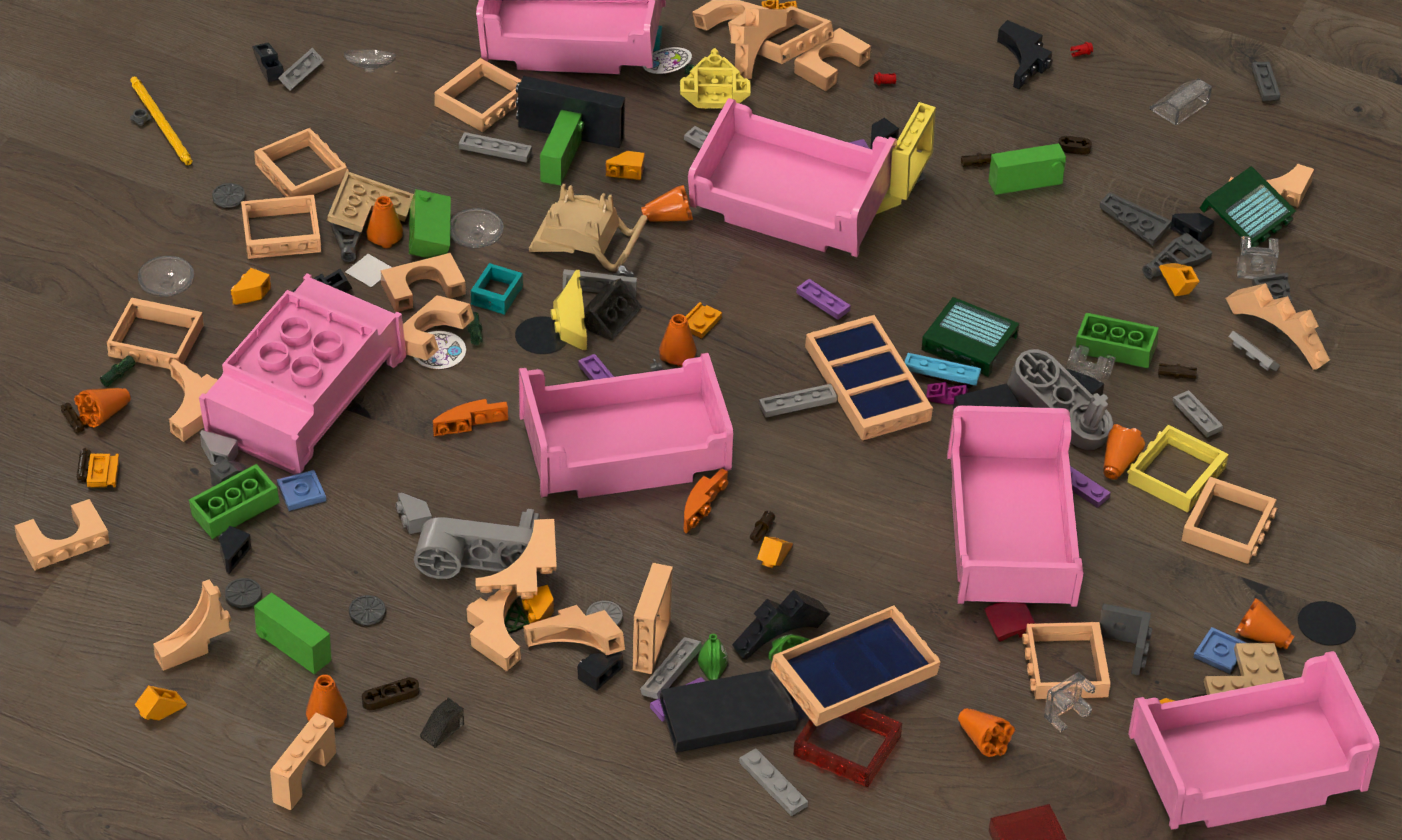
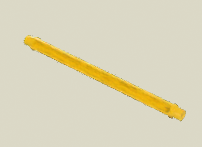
[130,77,192,165]

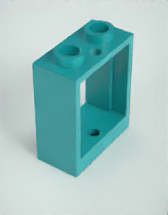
[471,263,523,315]

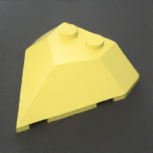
[680,48,751,109]
[551,270,587,350]

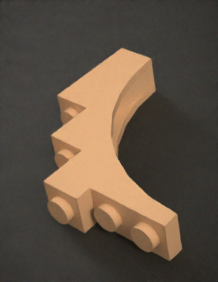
[1226,283,1330,370]

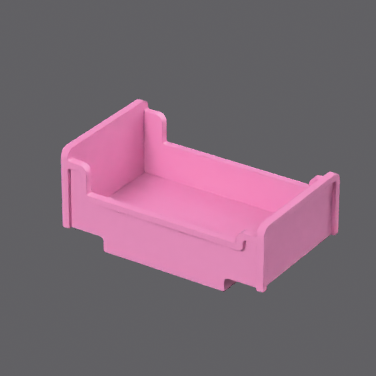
[476,0,666,74]
[688,98,897,257]
[199,273,406,475]
[519,353,733,498]
[947,406,1084,607]
[1128,651,1379,830]

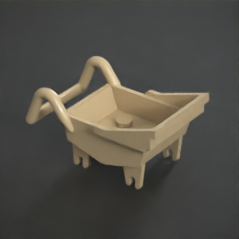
[529,184,648,272]

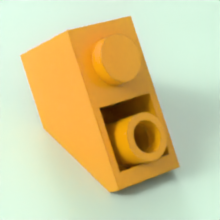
[606,151,645,180]
[1159,263,1200,296]
[231,268,271,305]
[522,585,554,624]

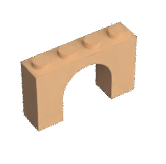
[692,0,769,35]
[794,28,871,91]
[380,253,466,313]
[403,295,474,360]
[15,499,109,570]
[270,713,336,810]

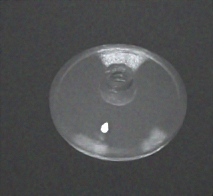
[344,49,396,72]
[450,208,504,248]
[138,256,194,297]

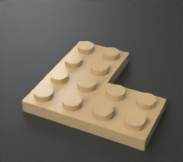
[327,171,414,232]
[1203,643,1285,695]

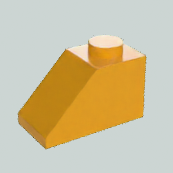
[757,536,793,568]
[135,685,187,721]

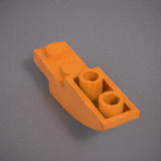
[433,399,508,436]
[684,468,728,533]

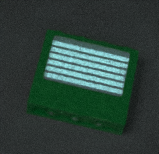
[1199,166,1296,254]
[921,297,1020,377]

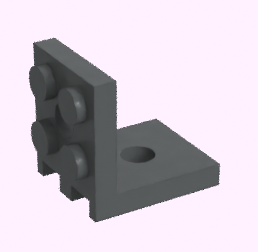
[1100,603,1152,675]

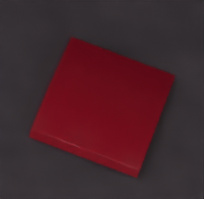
[984,602,1035,642]

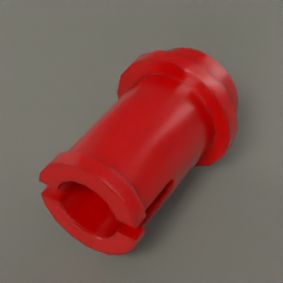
[1070,42,1093,57]
[874,72,896,86]

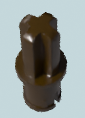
[750,511,775,543]

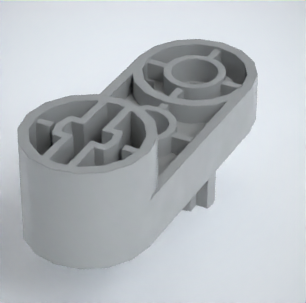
[1007,349,1113,450]
[414,509,539,579]

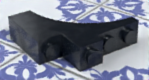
[997,20,1053,89]
[732,590,830,660]

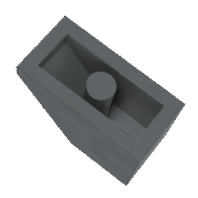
[210,459,248,486]

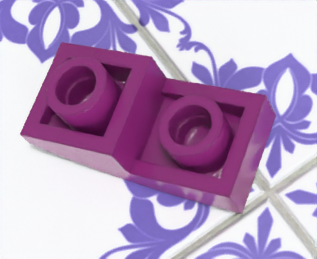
[926,382,968,404]

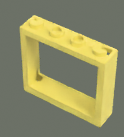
[890,102,936,200]
[1127,425,1229,512]

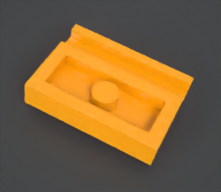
[685,302,722,339]
[87,454,119,487]

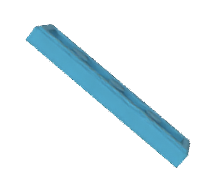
[904,353,981,386]

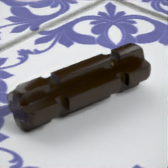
[61,403,84,433]
[76,448,91,482]

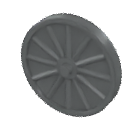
[212,183,245,207]
[225,578,261,608]
[349,595,386,625]

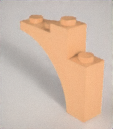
[731,9,787,79]
[1228,164,1314,215]
[169,359,217,442]
[476,519,557,599]
[153,579,231,671]
[466,588,521,671]
[523,605,625,656]

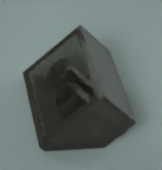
[584,278,642,340]

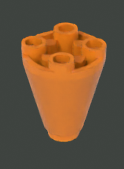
[641,185,693,222]
[367,196,403,248]
[659,314,697,367]
[74,388,131,428]
[1103,424,1145,480]
[1235,598,1295,649]
[306,675,347,728]
[958,708,1015,757]

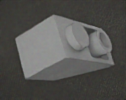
[200,430,238,465]
[396,493,432,534]

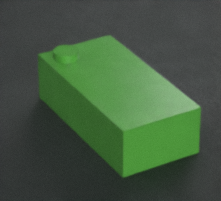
[540,110,584,186]
[988,143,1066,195]
[409,189,451,258]
[1076,313,1159,368]
[189,464,280,539]
[254,592,332,674]

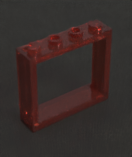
[793,692,903,787]

